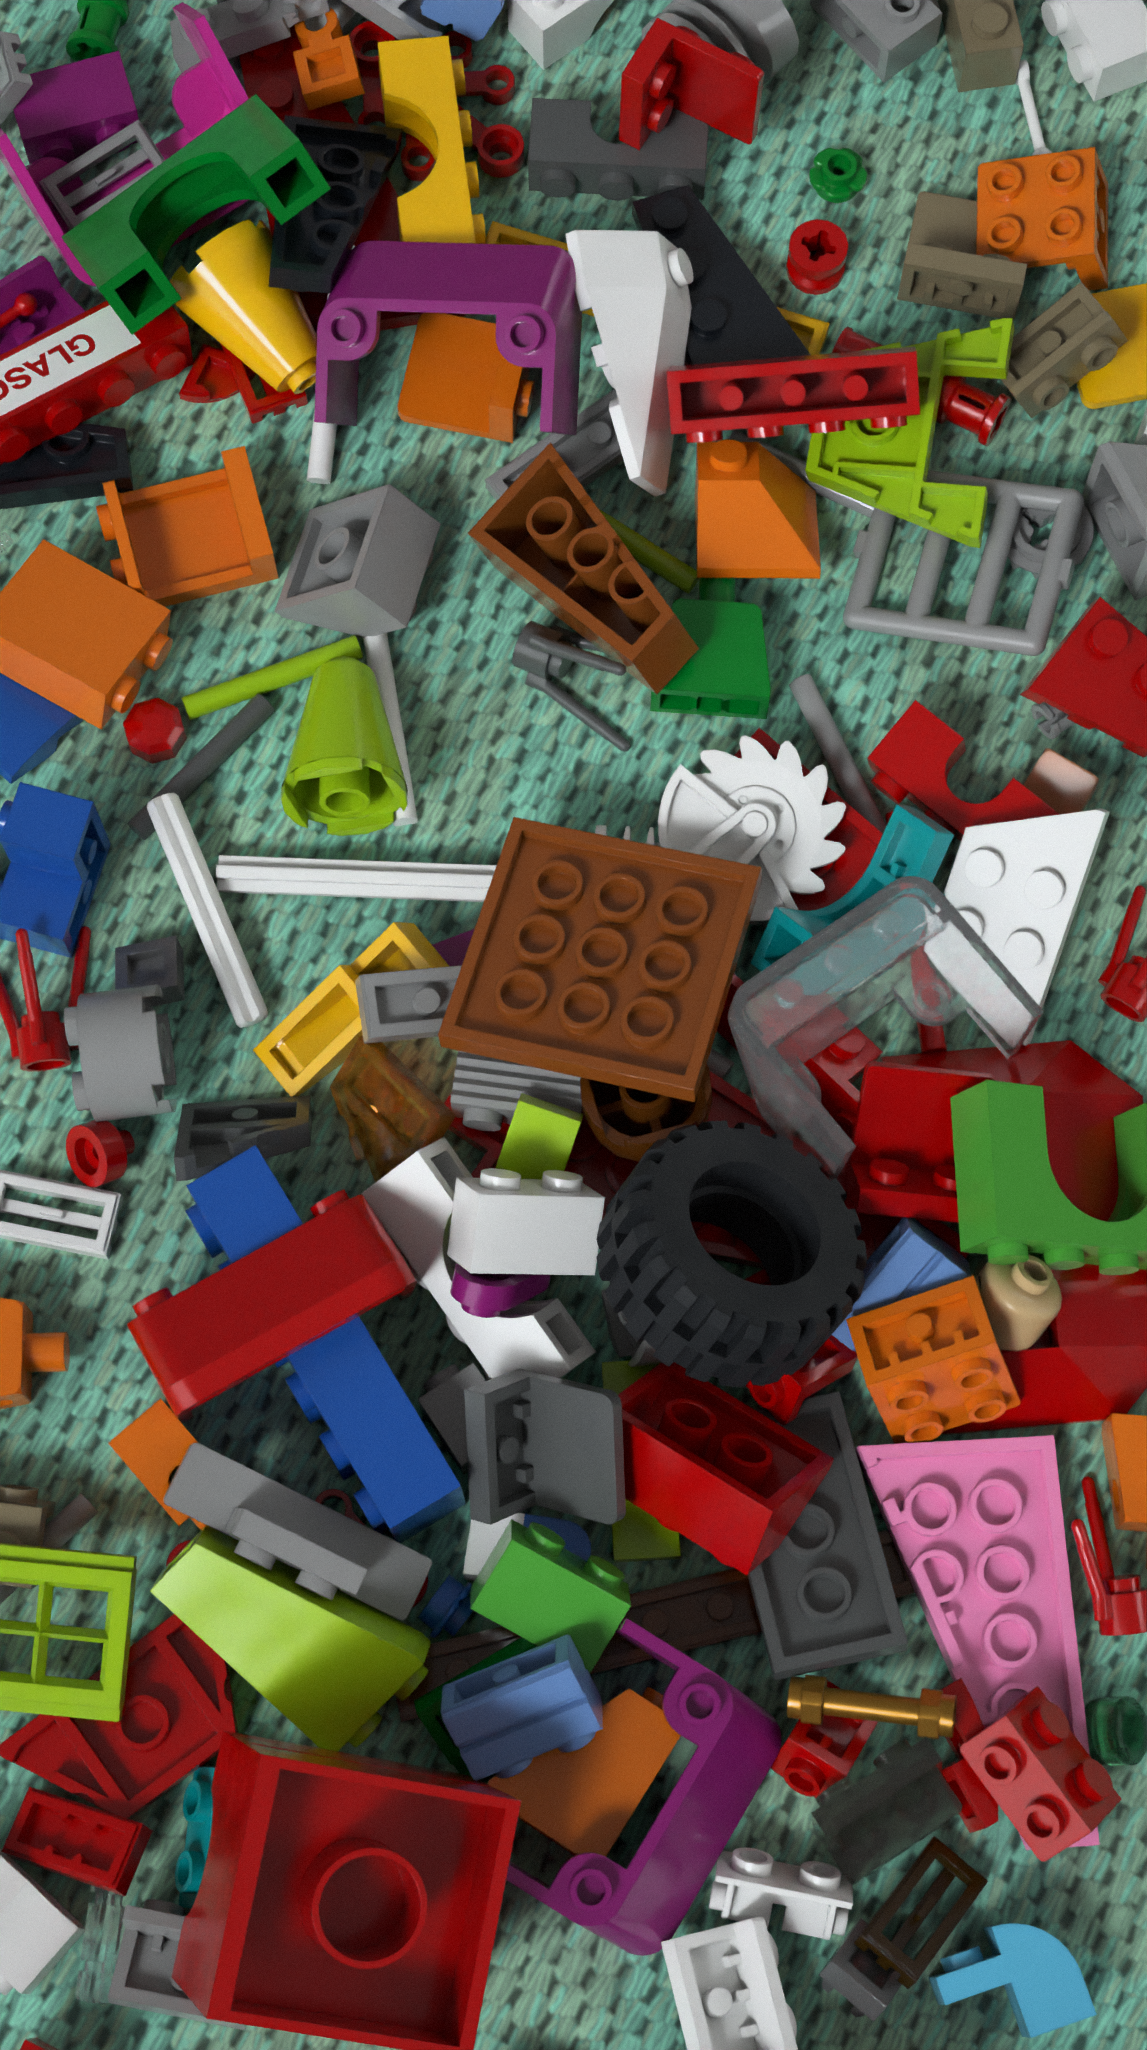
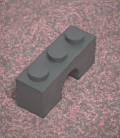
[528,98,708,201]

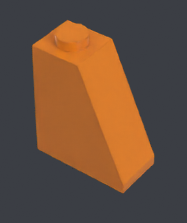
[487,1687,681,1857]

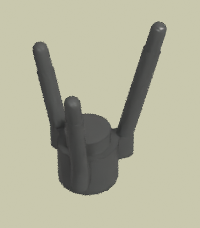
[512,621,631,752]

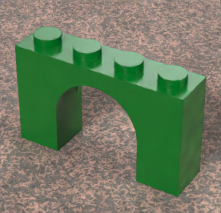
[61,94,331,335]

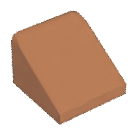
[1024,748,1099,814]

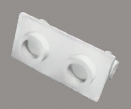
[708,1847,853,1940]

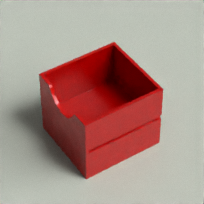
[172,1731,521,2050]

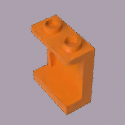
[96,446,279,607]

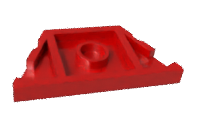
[0,1614,238,1819]

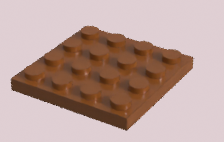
[438,817,762,1102]

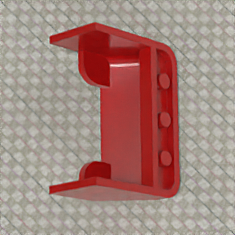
[127,1189,417,1424]

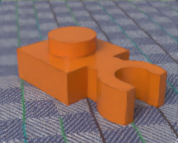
[293,8,365,111]

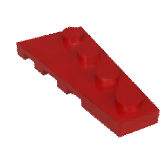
[1020,597,1147,758]

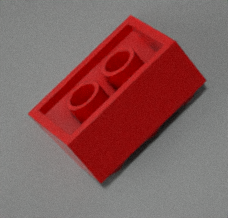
[618,1362,834,1576]

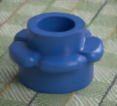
[417,1574,473,1638]

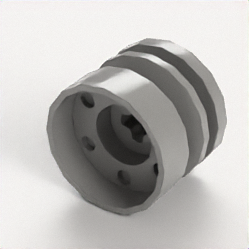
[641,0,799,85]

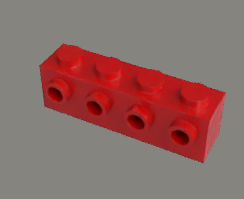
[666,346,920,443]

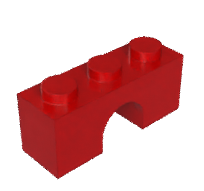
[867,700,1059,841]

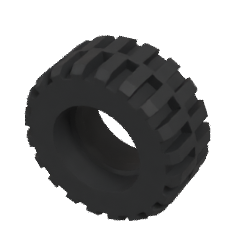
[596,1121,867,1387]

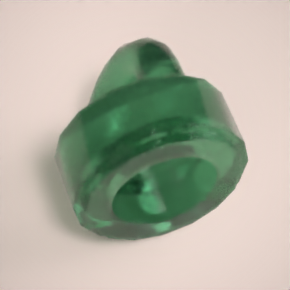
[1085,1696,1147,1766]

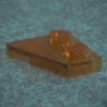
[330,1036,456,1183]

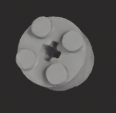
[64,984,177,1122]

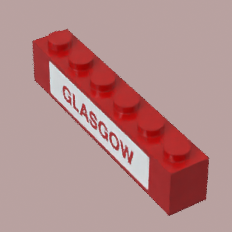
[0,300,193,465]

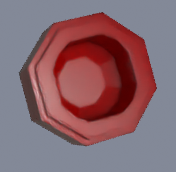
[123,697,187,764]

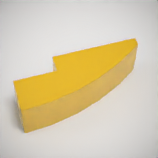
[253,922,449,1097]

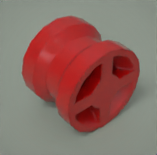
[786,219,848,295]

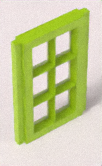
[0,1543,137,1722]

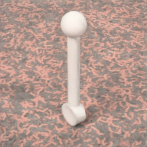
[1015,60,1052,156]

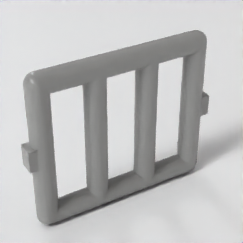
[843,470,1084,656]

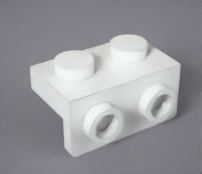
[661,1916,798,2050]

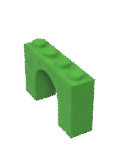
[950,1080,1147,1275]

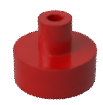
[66,1120,135,1187]

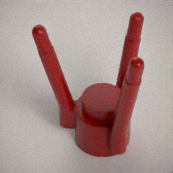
[1098,885,1147,1022]
[0,926,91,1072]
[1071,1476,1147,1636]

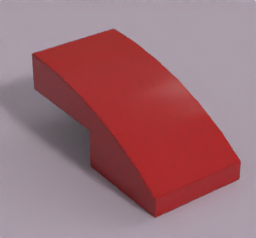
[935,1678,998,1833]

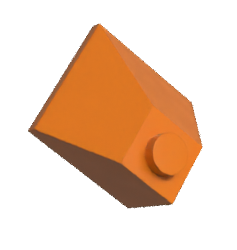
[695,439,821,579]

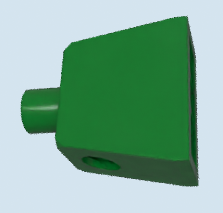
[650,578,771,719]

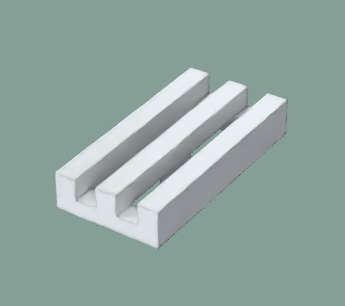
[0,1170,124,1260]

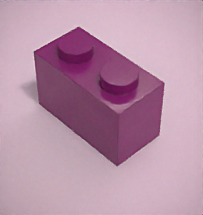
[13,51,139,164]

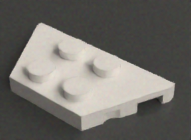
[926,808,1110,1045]

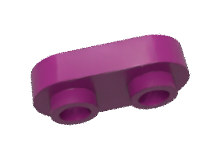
[450,1263,551,1318]

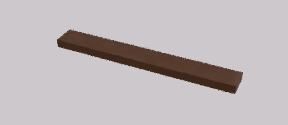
[395,1530,916,1723]

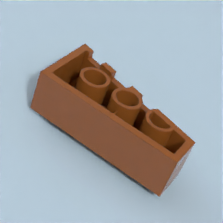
[468,442,699,695]

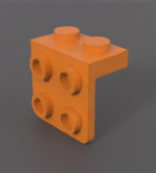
[397,313,535,443]

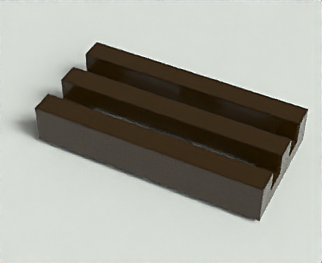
[854,1836,988,1989]

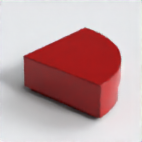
[179,344,256,403]

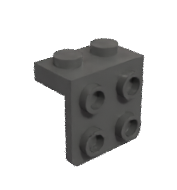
[464,1369,626,1525]

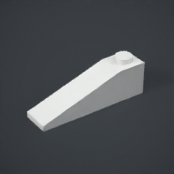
[566,230,693,497]

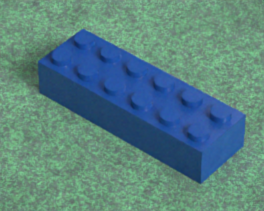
[185,1145,466,1544]

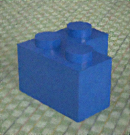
[0,782,111,958]

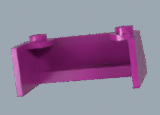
[314,241,582,435]
[506,1618,782,1956]

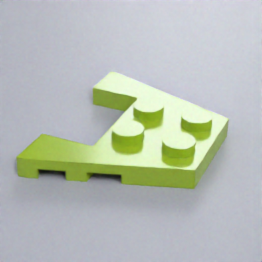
[805,318,1014,548]

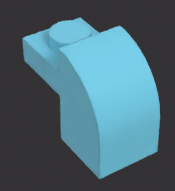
[928,1923,1097,2038]

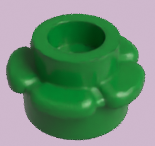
[809,148,867,203]

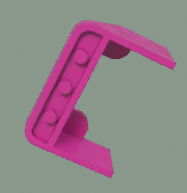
[0,2,249,286]

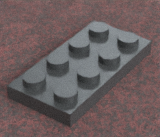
[748,1392,908,1680]

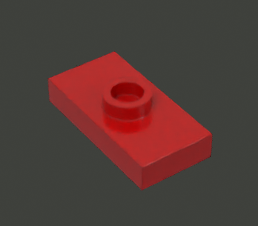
[1,1787,153,1896]

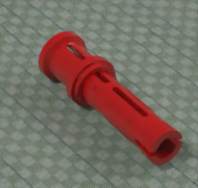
[832,326,1011,447]

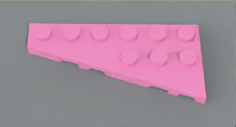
[855,1435,1100,1851]

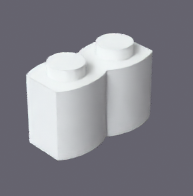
[0,1847,87,1995]

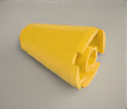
[170,219,317,394]

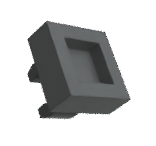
[819,1918,902,2022]

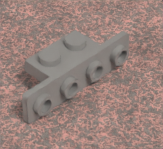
[163,1443,432,1620]

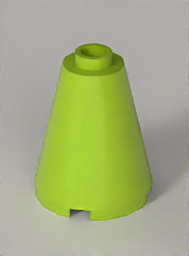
[281,656,408,836]

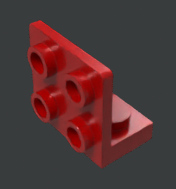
[619,18,764,151]
[844,1061,994,1223]

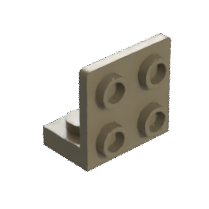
[897,191,1027,321]

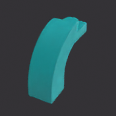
[750,804,954,996]

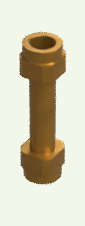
[787,1674,957,1739]

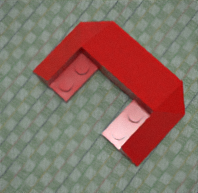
[880,1040,1147,1436]

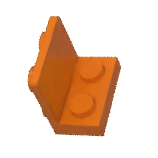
[976,147,1108,290]
[846,1275,1021,1444]

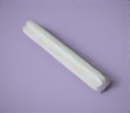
[147,793,268,1028]

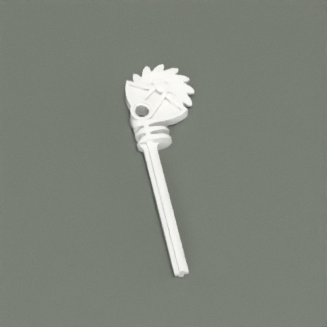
[216,735,846,925]

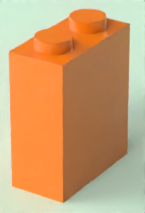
[0,539,173,730]

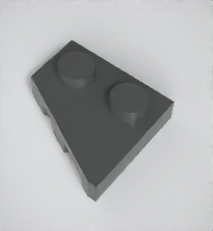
[174,1095,313,1181]

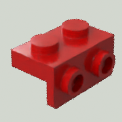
[960,1686,1122,1862]

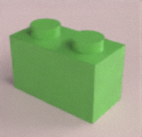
[470,1519,631,1673]

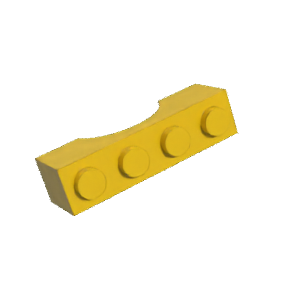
[378,36,486,244]

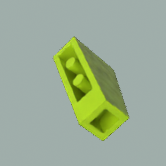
[150,1525,431,1751]

